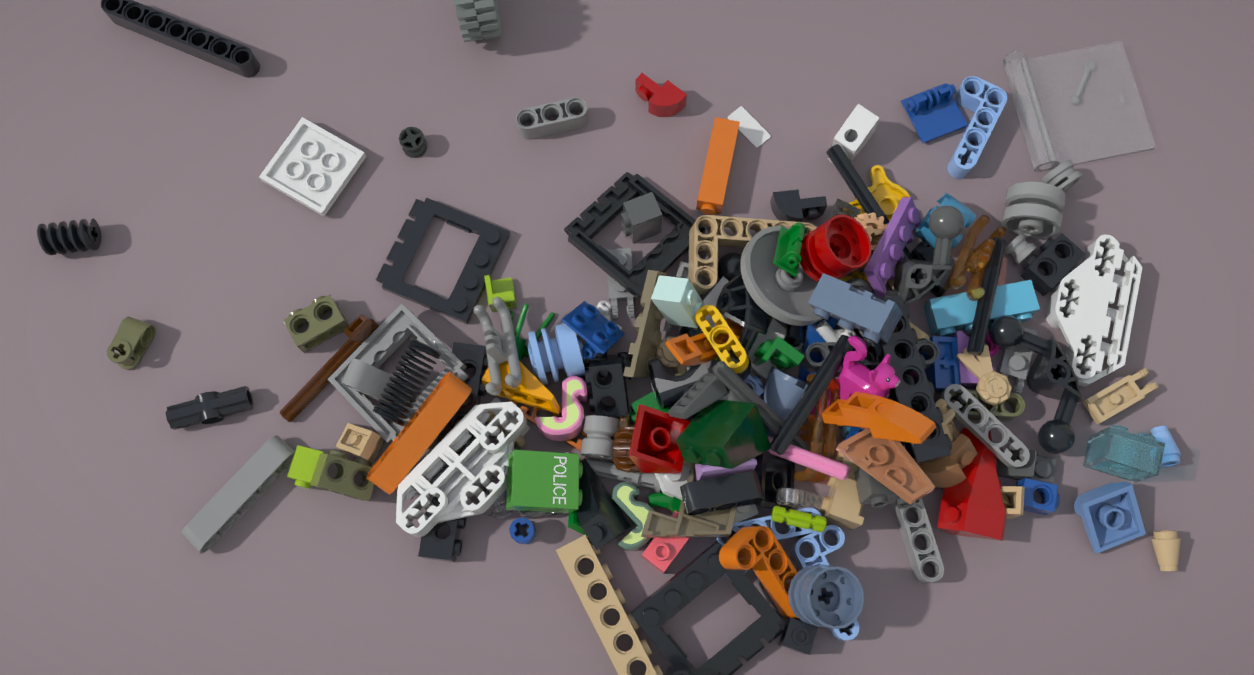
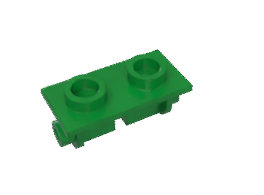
[773,222,807,277]

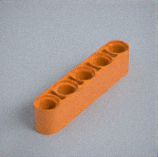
[366,372,472,495]

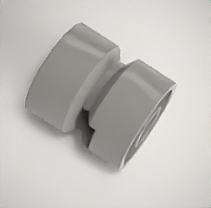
[581,415,619,459]

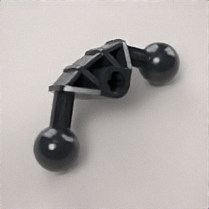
[716,253,773,381]
[989,315,1084,454]

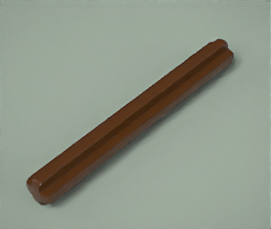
[280,318,379,422]

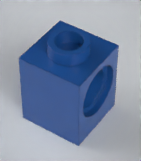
[1016,478,1060,515]

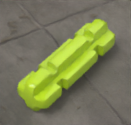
[771,506,827,532]

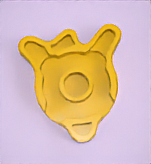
[843,165,915,228]

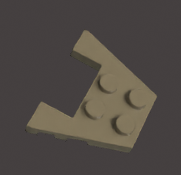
[641,461,737,538]

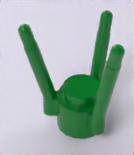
[510,304,555,362]

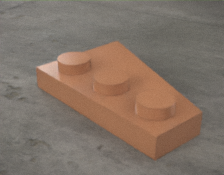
[836,428,935,505]

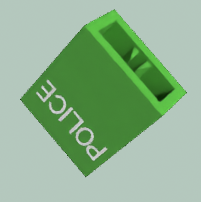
[506,450,583,513]

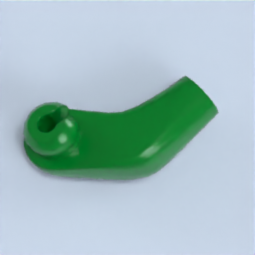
[648,492,682,513]

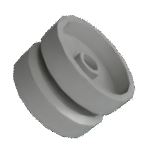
[1002,182,1066,238]

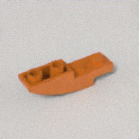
[821,392,936,444]

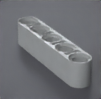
[181,435,295,553]

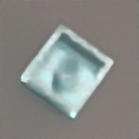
[1083,425,1165,483]

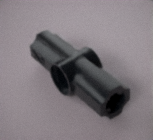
[165,386,254,430]

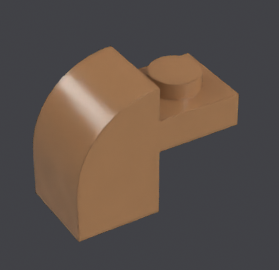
[919,434,978,488]

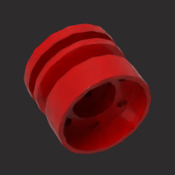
[800,215,871,282]

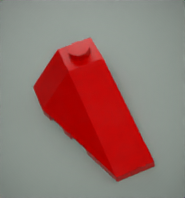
[937,428,1007,541]

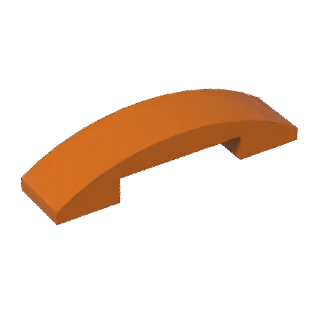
[665,318,744,366]

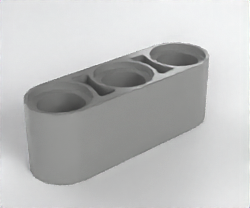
[516,97,588,140]
[341,358,418,408]

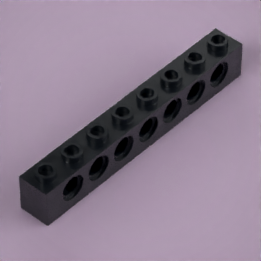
[418,342,488,562]

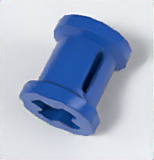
[509,517,536,544]

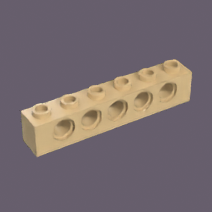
[556,535,663,675]

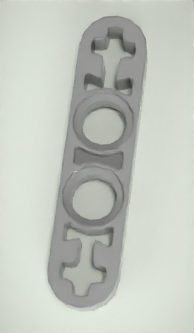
[941,384,1030,468]

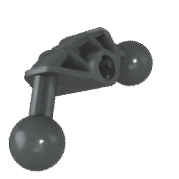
[846,205,964,305]

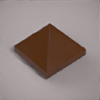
[343,314,372,341]

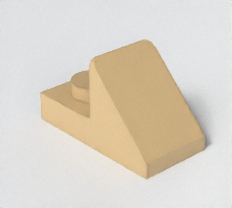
[335,423,384,463]

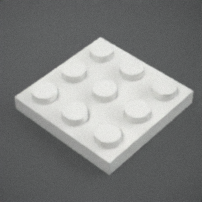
[259,117,367,217]

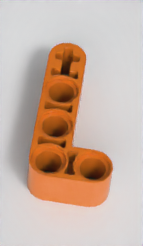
[719,526,800,620]

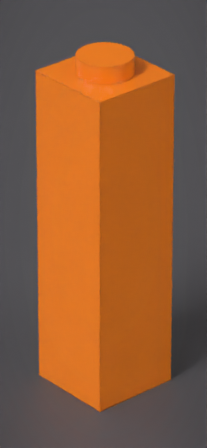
[696,117,740,215]

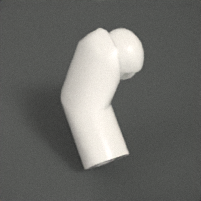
[815,320,856,342]

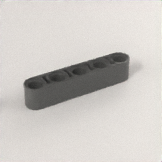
[802,340,939,373]

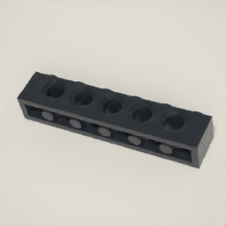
[873,295,952,465]

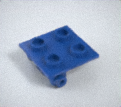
[901,83,968,144]
[561,301,625,359]

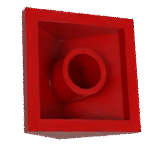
[629,404,690,474]

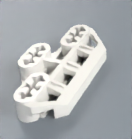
[1046,234,1143,387]
[396,402,527,537]

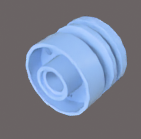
[528,323,586,386]

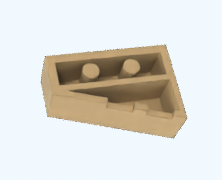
[819,451,864,530]

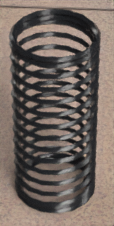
[372,338,441,426]

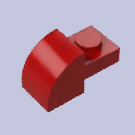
[635,73,687,117]

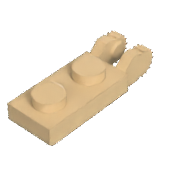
[1082,368,1159,424]

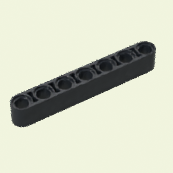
[101,0,260,78]

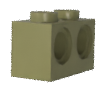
[283,294,349,353]
[310,450,375,501]

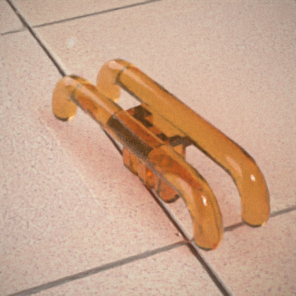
[949,215,1006,301]
[794,374,840,483]

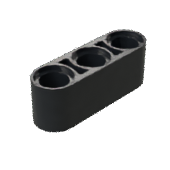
[680,471,765,516]

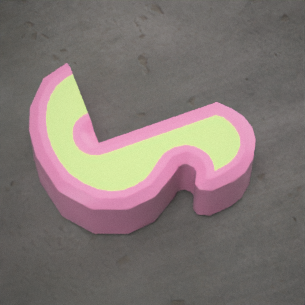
[535,376,588,441]

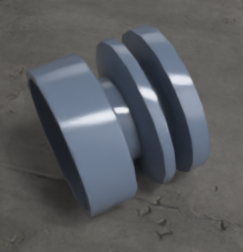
[788,565,864,629]

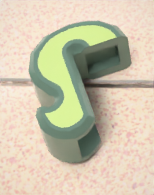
[612,482,654,551]

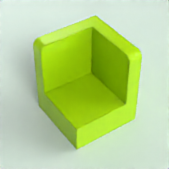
[484,275,517,312]

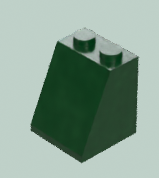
[676,400,770,469]

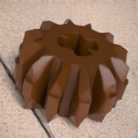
[611,426,641,473]

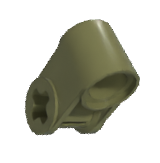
[107,316,156,370]

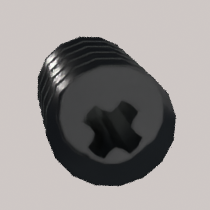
[37,218,102,255]

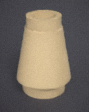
[1151,530,1181,571]

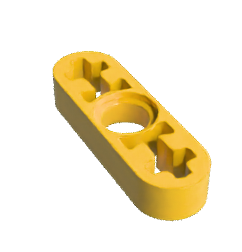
[695,305,749,373]

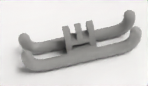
[474,297,522,396]

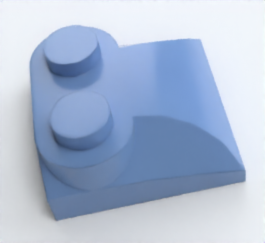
[1074,482,1146,554]

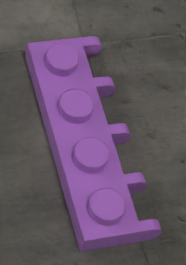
[864,197,922,297]

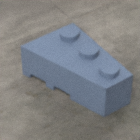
[808,273,903,344]

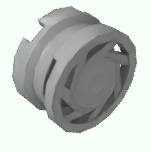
[1040,160,1083,191]

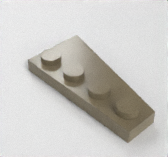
[623,270,667,378]

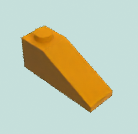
[482,361,561,414]

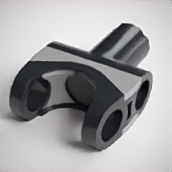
[648,358,709,422]

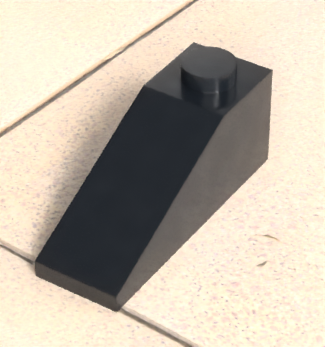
[576,459,631,550]

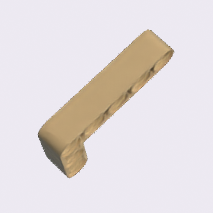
[688,215,816,295]

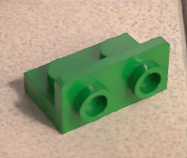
[752,336,804,370]

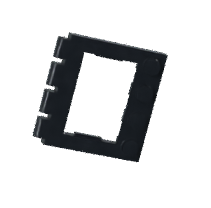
[564,172,706,299]
[376,197,510,324]
[630,540,784,675]

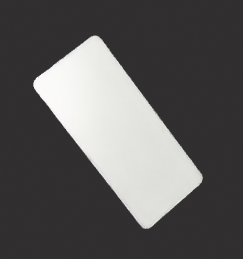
[728,106,771,148]

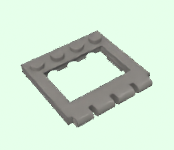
[328,304,469,444]

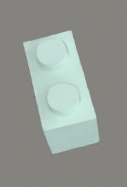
[651,275,705,328]

